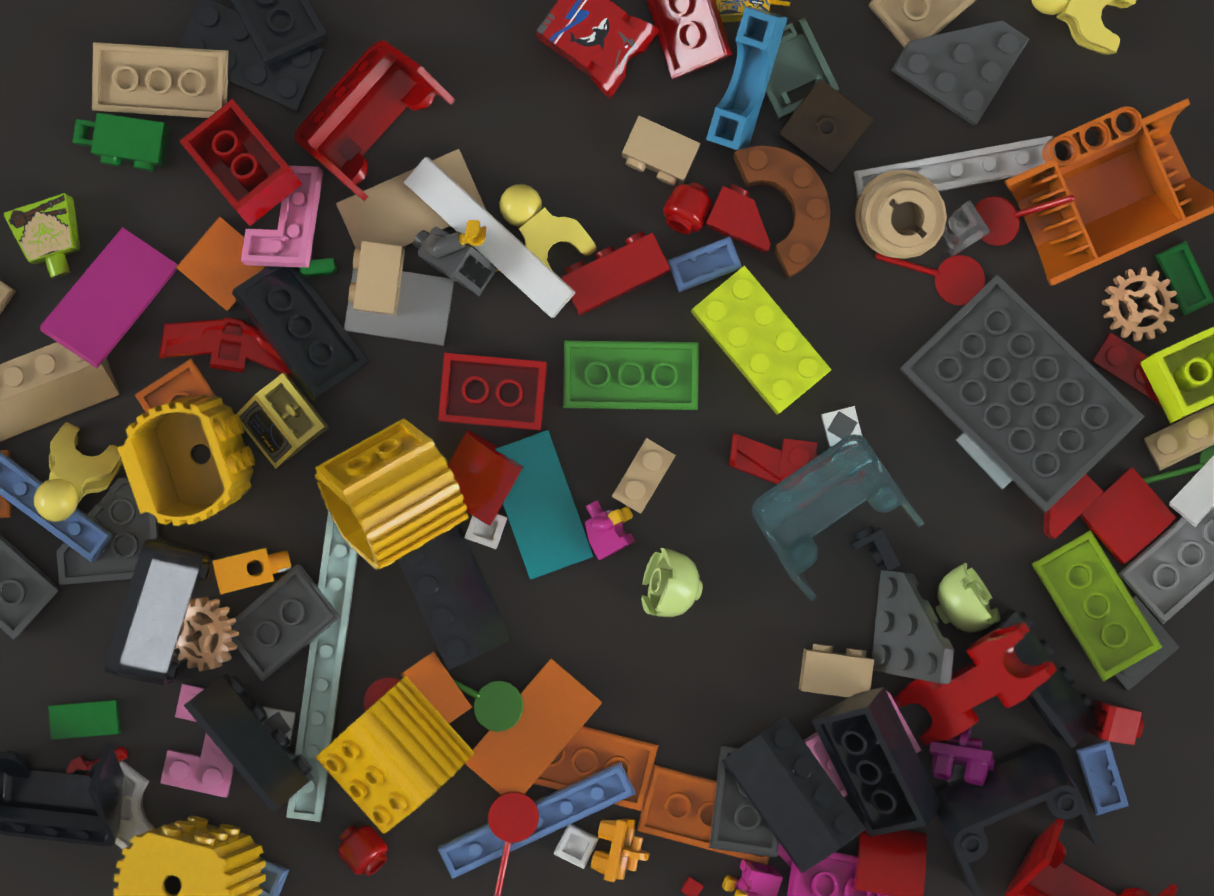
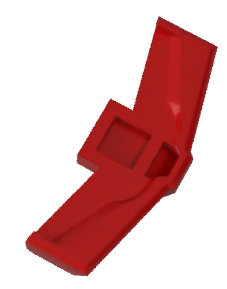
[159,317,295,379]
[729,433,867,492]

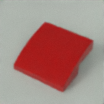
[448,430,524,526]
[1079,467,1176,565]
[853,823,927,896]

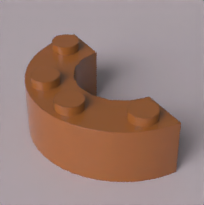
[733,146,830,279]

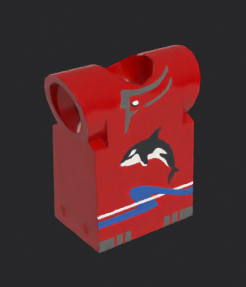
[536,0,660,99]

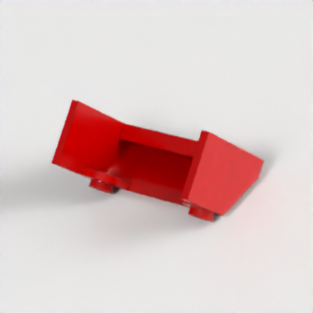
[294,40,455,201]
[1005,818,1178,896]

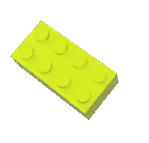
[691,265,831,415]
[1140,327,1214,423]

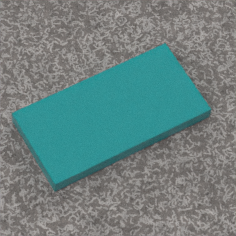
[495,430,594,580]

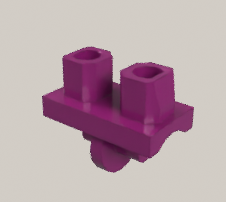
[929,728,995,786]

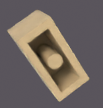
[622,116,701,186]
[348,241,405,316]
[612,438,676,514]
[799,643,874,697]

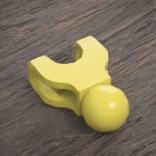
[1031,0,1136,55]
[499,184,597,271]
[34,422,123,522]

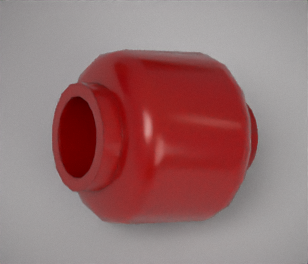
[663,182,713,235]
[338,825,388,876]

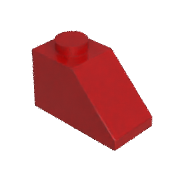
[705,184,771,254]
[1044,474,1103,539]
[1088,699,1144,745]

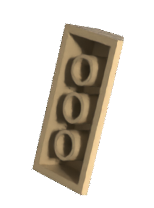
[0,342,121,442]

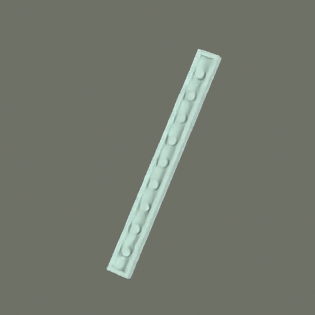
[286,510,358,822]

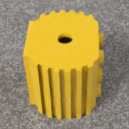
[117,394,255,526]
[315,418,468,570]
[315,676,474,834]
[114,816,266,896]

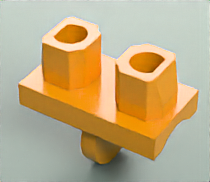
[590,818,650,882]

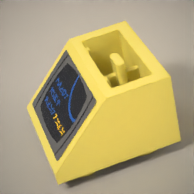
[237,373,329,469]

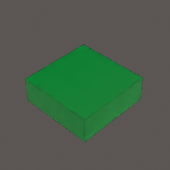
[300,258,338,277]

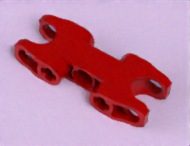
[893,622,1057,745]

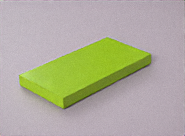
[1031,530,1162,682]

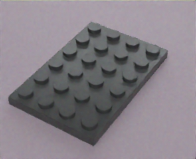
[900,275,1144,513]

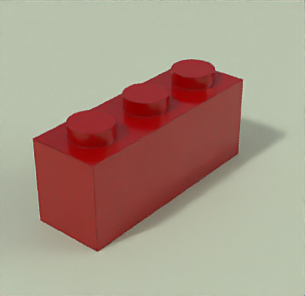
[561,231,670,316]

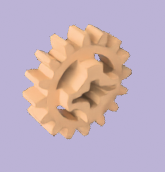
[1102,267,1178,341]
[175,596,239,671]

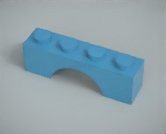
[706,7,788,150]

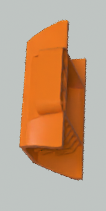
[1004,98,1214,286]

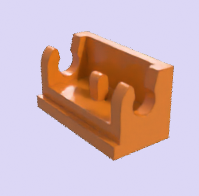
[400,651,472,723]

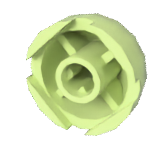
[641,548,703,617]
[936,563,1000,633]

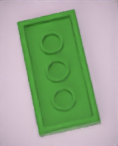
[563,341,699,410]

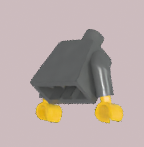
[414,220,500,296]

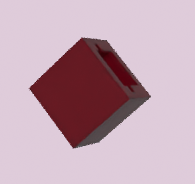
[338,138,361,161]

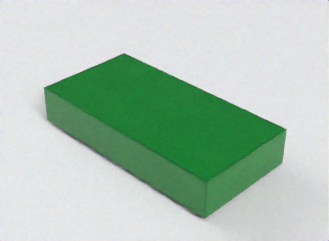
[1153,241,1214,316]
[48,699,121,740]

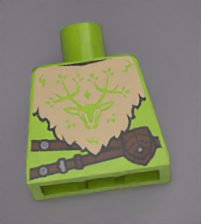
[4,193,80,279]

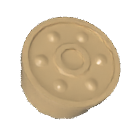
[855,169,947,259]

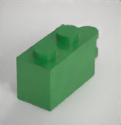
[72,113,170,171]

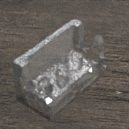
[942,200,990,257]

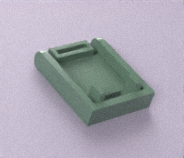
[765,18,839,120]

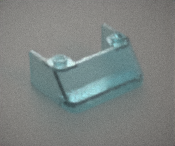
[752,434,925,601]

